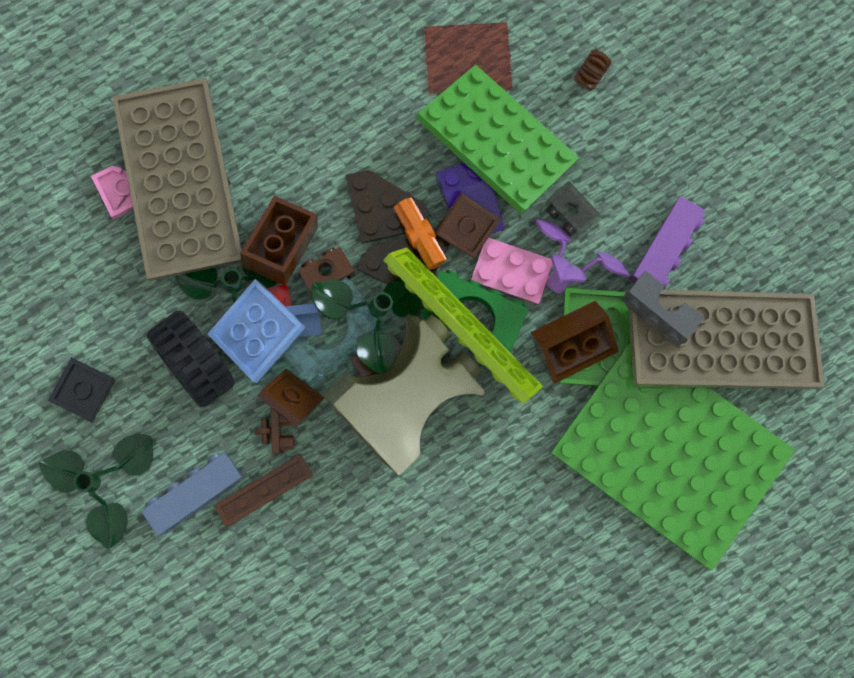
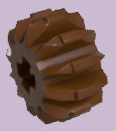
[574,49,611,91]

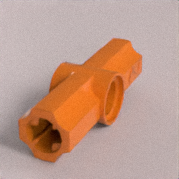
[394,197,447,270]

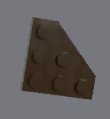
[346,170,431,244]
[357,227,450,284]

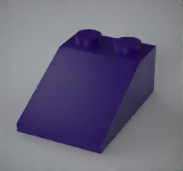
[436,163,505,234]

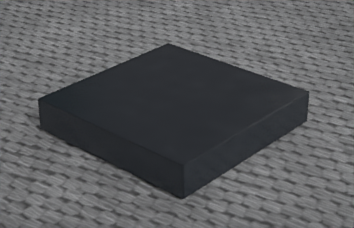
[48,357,116,423]

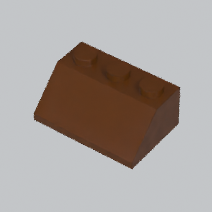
[530,301,619,384]

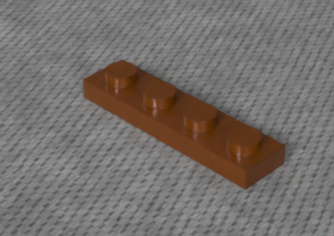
[214,455,313,527]

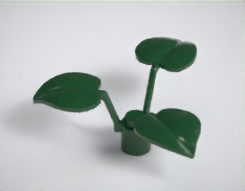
[175,267,278,303]
[311,280,422,374]
[38,434,153,549]

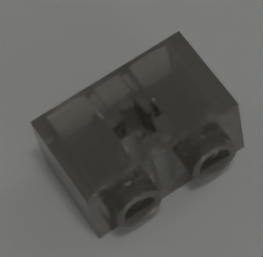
[545,181,601,239]

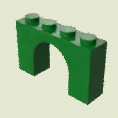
[419,270,529,352]

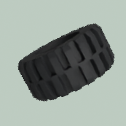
[146,311,235,408]

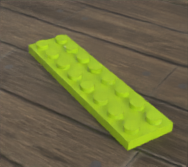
[383,247,543,404]

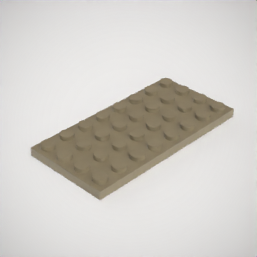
[112,78,242,281]
[628,289,825,390]

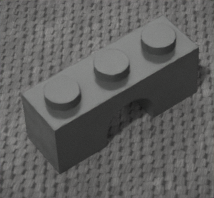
[621,271,704,346]

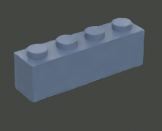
[141,453,244,536]

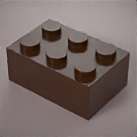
[240,196,318,286]

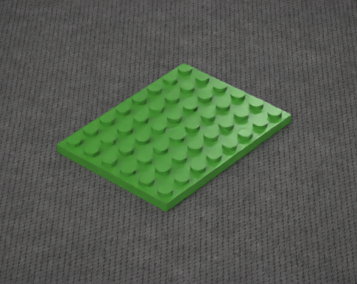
[550,340,795,571]

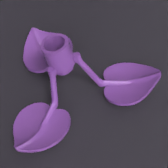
[533,219,632,294]

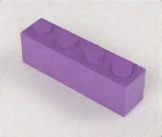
[630,196,705,289]

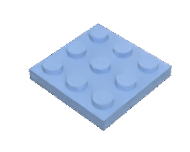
[208,279,306,383]

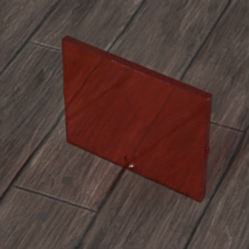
[424,22,512,93]

